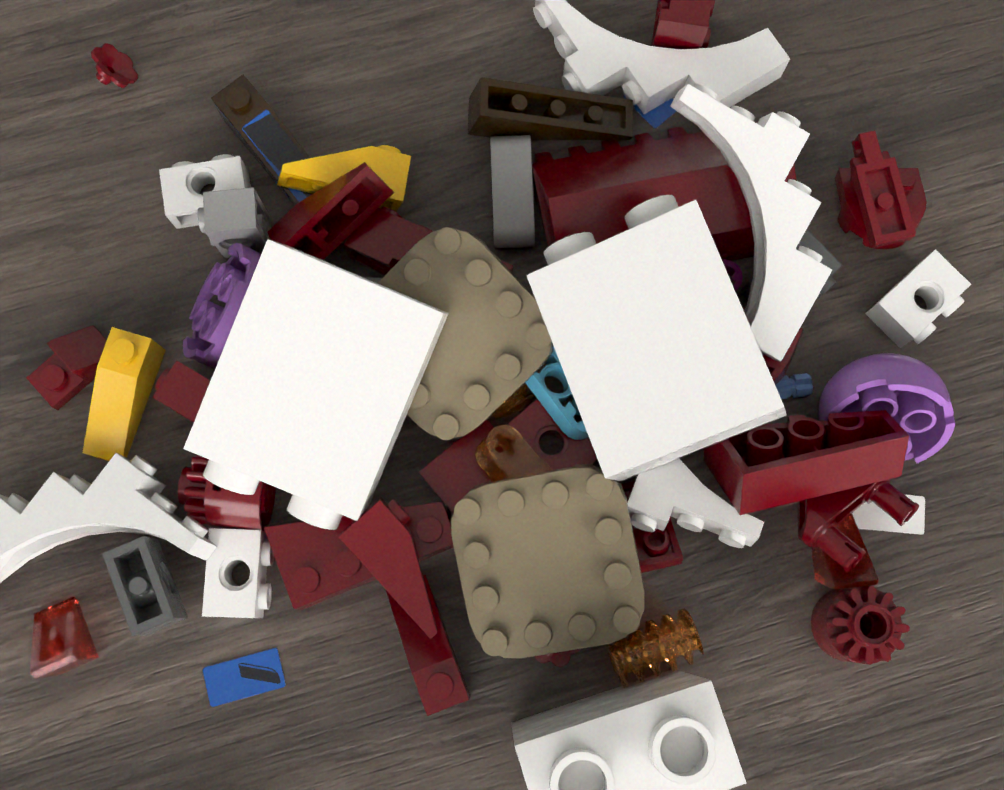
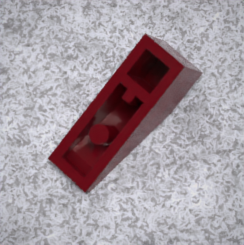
[267,162,394,260]
[339,497,437,639]
[386,574,470,716]

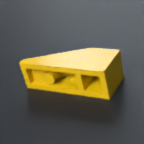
[277,145,411,212]
[82,327,166,461]

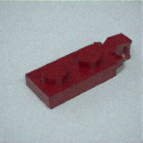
[850,130,916,248]

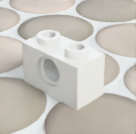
[159,154,251,229]
[865,249,971,348]
[202,528,274,618]

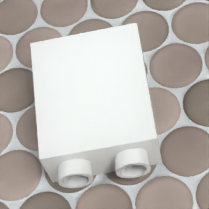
[526,195,787,481]
[183,239,449,530]
[511,669,746,790]

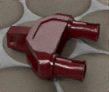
[798,479,919,572]

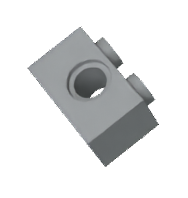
[197,187,271,259]

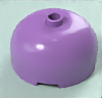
[183,243,261,369]
[818,353,955,464]

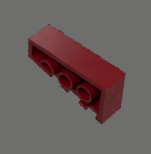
[703,410,909,515]

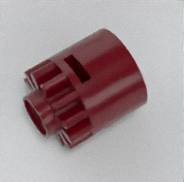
[178,454,277,531]
[811,586,910,665]

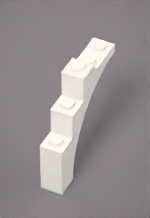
[533,0,790,114]
[670,84,832,361]
[0,453,217,583]
[627,458,764,548]

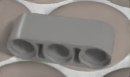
[490,135,535,248]

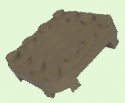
[378,227,553,440]
[451,464,645,658]

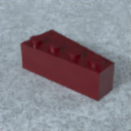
[651,0,715,49]
[344,206,513,276]
[264,502,454,610]

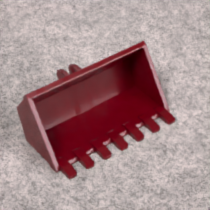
[532,121,797,261]

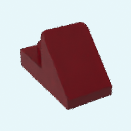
[26,325,107,410]

